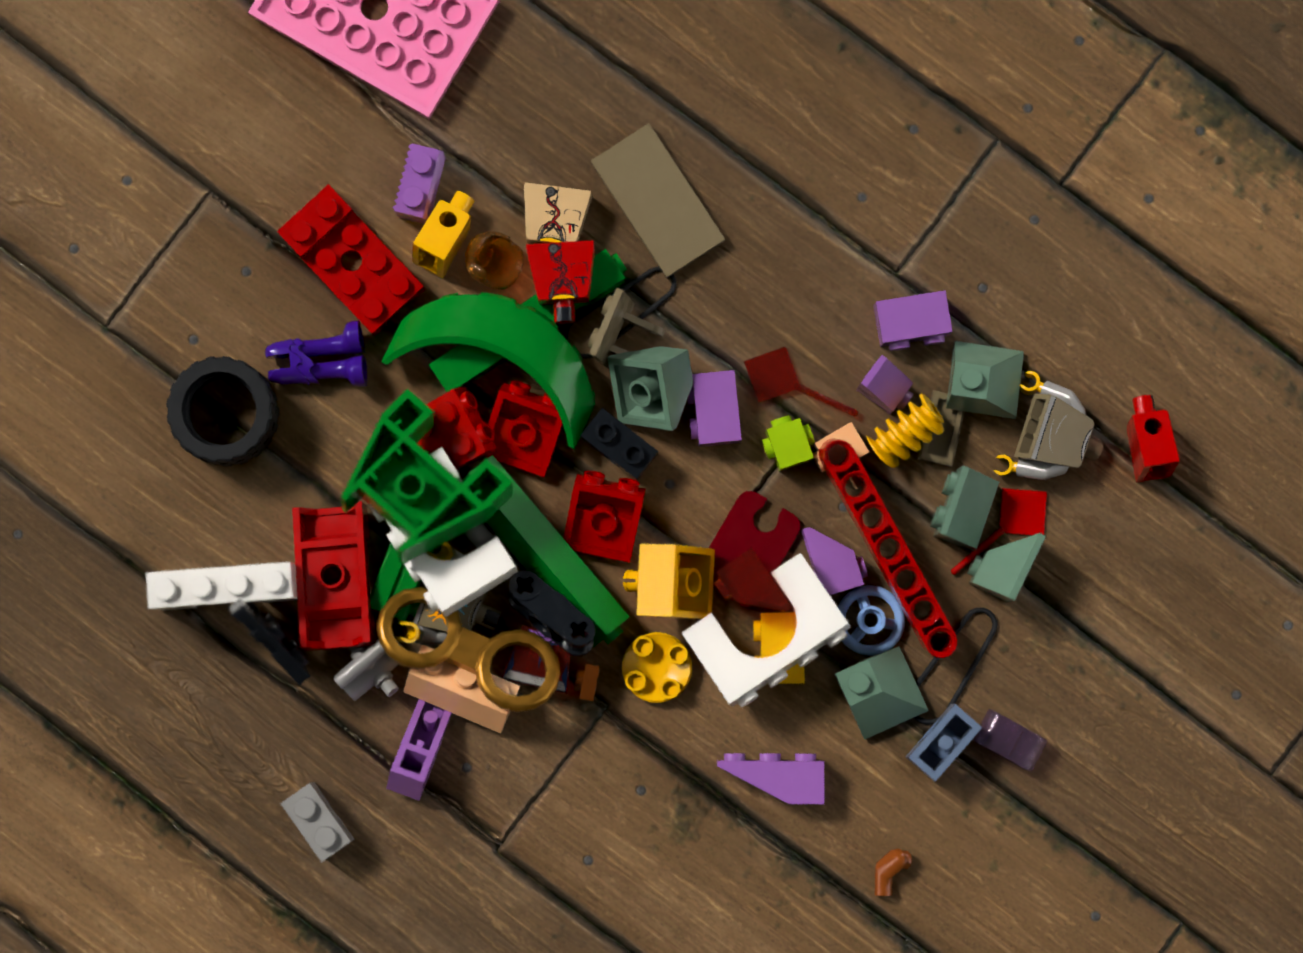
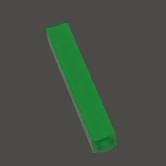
[429,249,627,392]
[462,455,630,648]

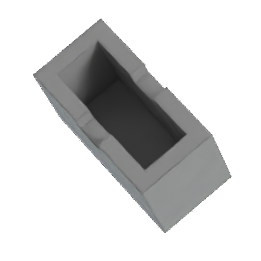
[281,782,355,862]

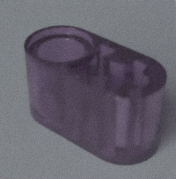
[972,709,1048,772]

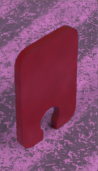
[709,491,800,607]

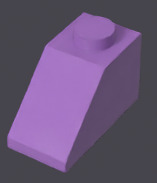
[856,355,914,414]
[801,527,868,595]

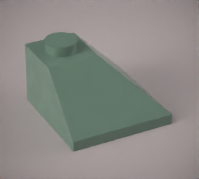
[946,341,1024,419]
[607,346,693,431]
[967,533,1046,602]
[835,646,929,740]

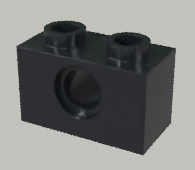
[580,408,658,481]

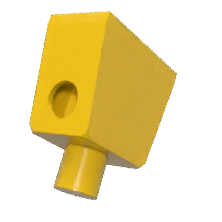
[412,191,475,279]

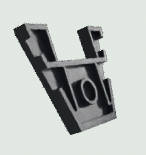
[229,598,310,686]

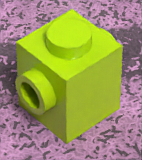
[762,415,815,472]

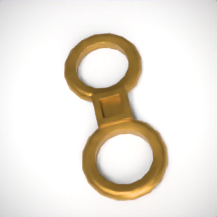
[376,587,561,712]

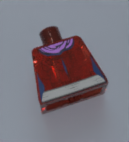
[501,626,571,694]

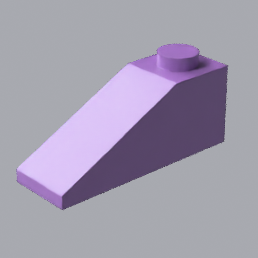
[386,699,452,801]

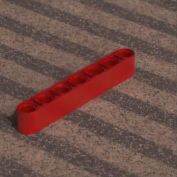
[819,438,958,658]

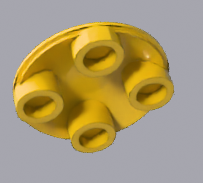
[622,632,692,703]

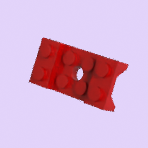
[277,184,426,337]
[292,501,376,652]

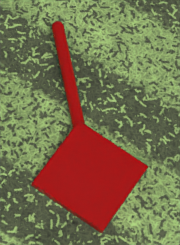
[951,488,1047,575]

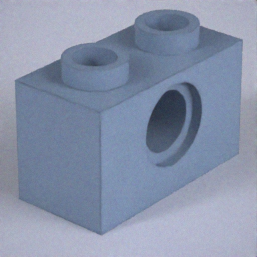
[905,704,982,782]

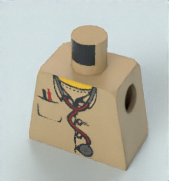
[524,182,592,244]

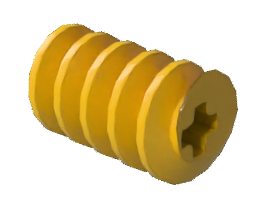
[866,393,944,468]

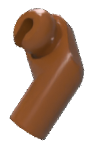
[875,848,912,896]

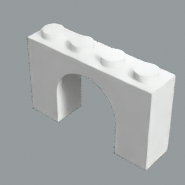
[368,447,518,617]
[682,553,851,708]
[146,562,297,611]

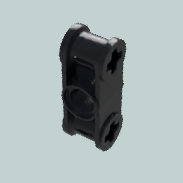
[508,570,595,657]

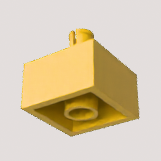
[623,544,715,619]

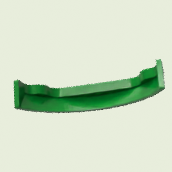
[381,292,595,449]

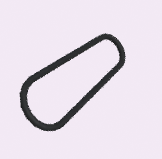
[563,267,677,359]
[914,608,997,725]

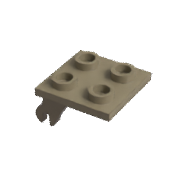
[588,288,665,367]

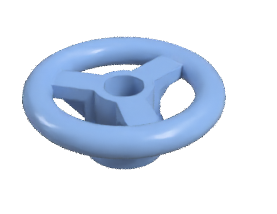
[838,585,905,656]

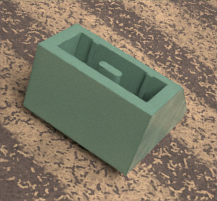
[930,466,999,550]

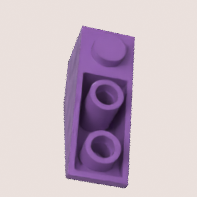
[717,753,824,804]

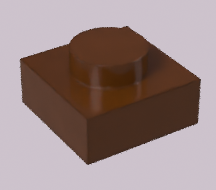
[574,664,600,701]

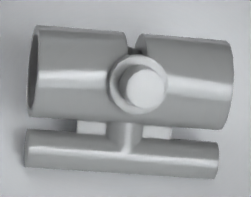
[333,635,405,701]

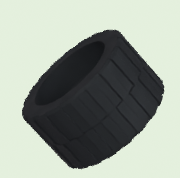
[166,356,279,466]

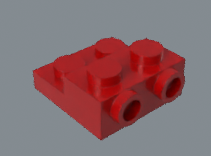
[485,380,563,477]
[417,386,497,471]
[563,470,646,563]

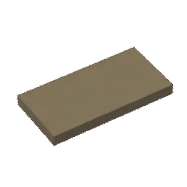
[590,123,725,279]

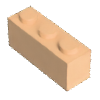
[403,644,520,734]

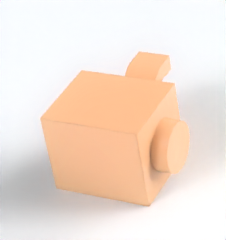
[812,422,869,489]

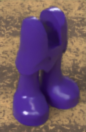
[265,321,368,387]

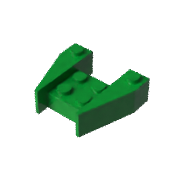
[341,388,513,564]

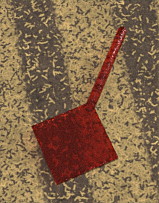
[744,346,858,417]

